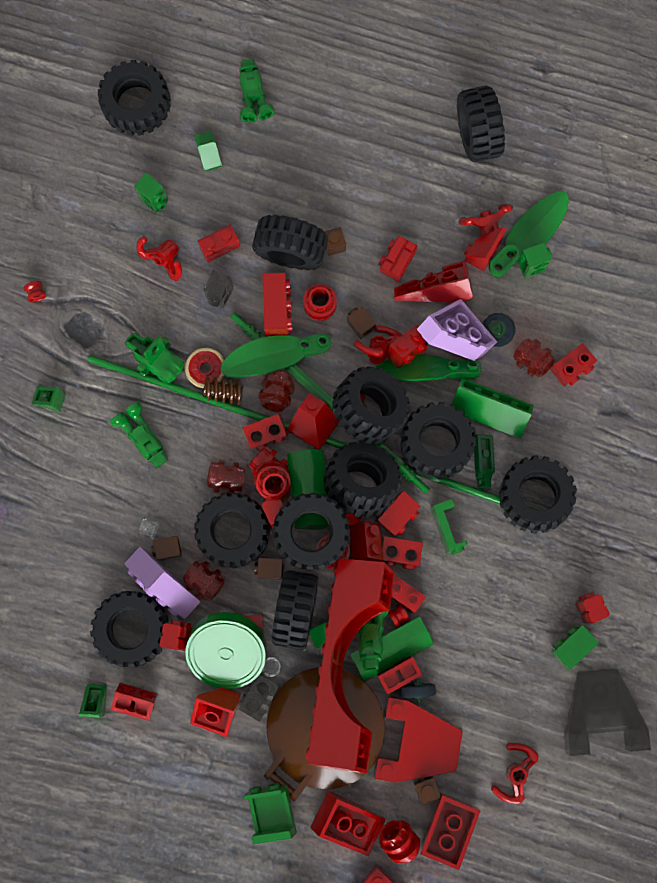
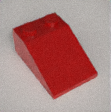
[310,791,386,856]

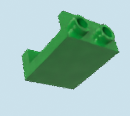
[431,499,468,555]
[244,783,297,845]

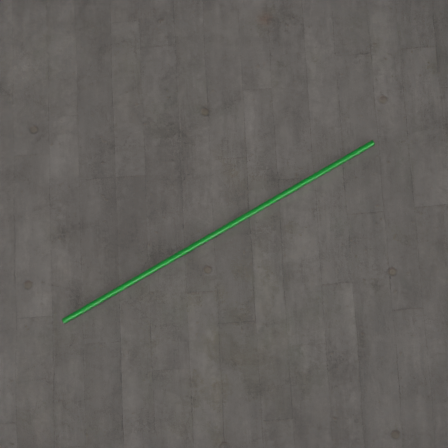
[87,355,541,511]

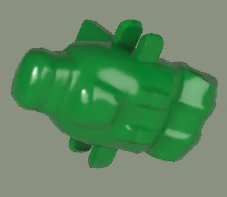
[125,333,185,384]

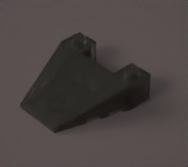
[564,669,651,756]

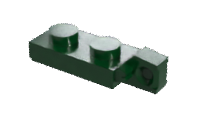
[474,434,495,488]

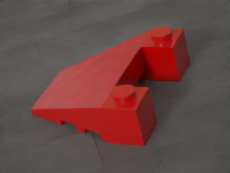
[374,696,463,783]

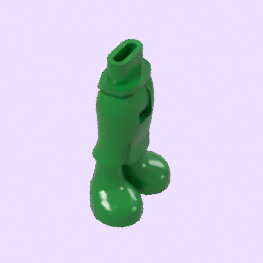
[239,59,274,123]
[109,401,169,468]
[359,611,388,671]

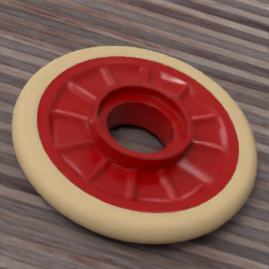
[185,348,225,388]

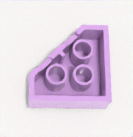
[417,299,497,361]
[124,547,200,619]

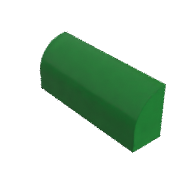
[452,378,534,439]
[287,449,329,530]
[350,617,434,682]

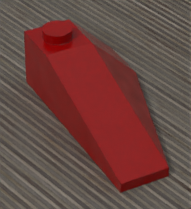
[394,261,473,303]

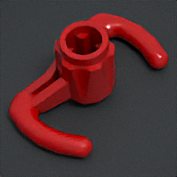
[459,203,513,235]
[136,236,182,281]
[354,325,403,364]
[491,743,539,804]

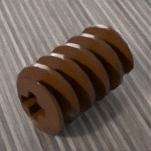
[202,376,243,405]

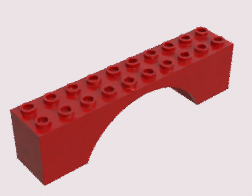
[306,558,395,774]

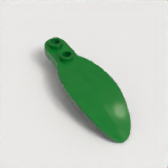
[489,191,569,277]
[221,333,332,378]
[375,354,482,381]

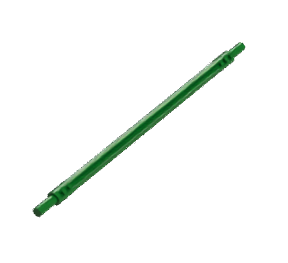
[230,312,430,494]

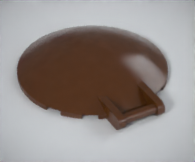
[264,667,385,802]

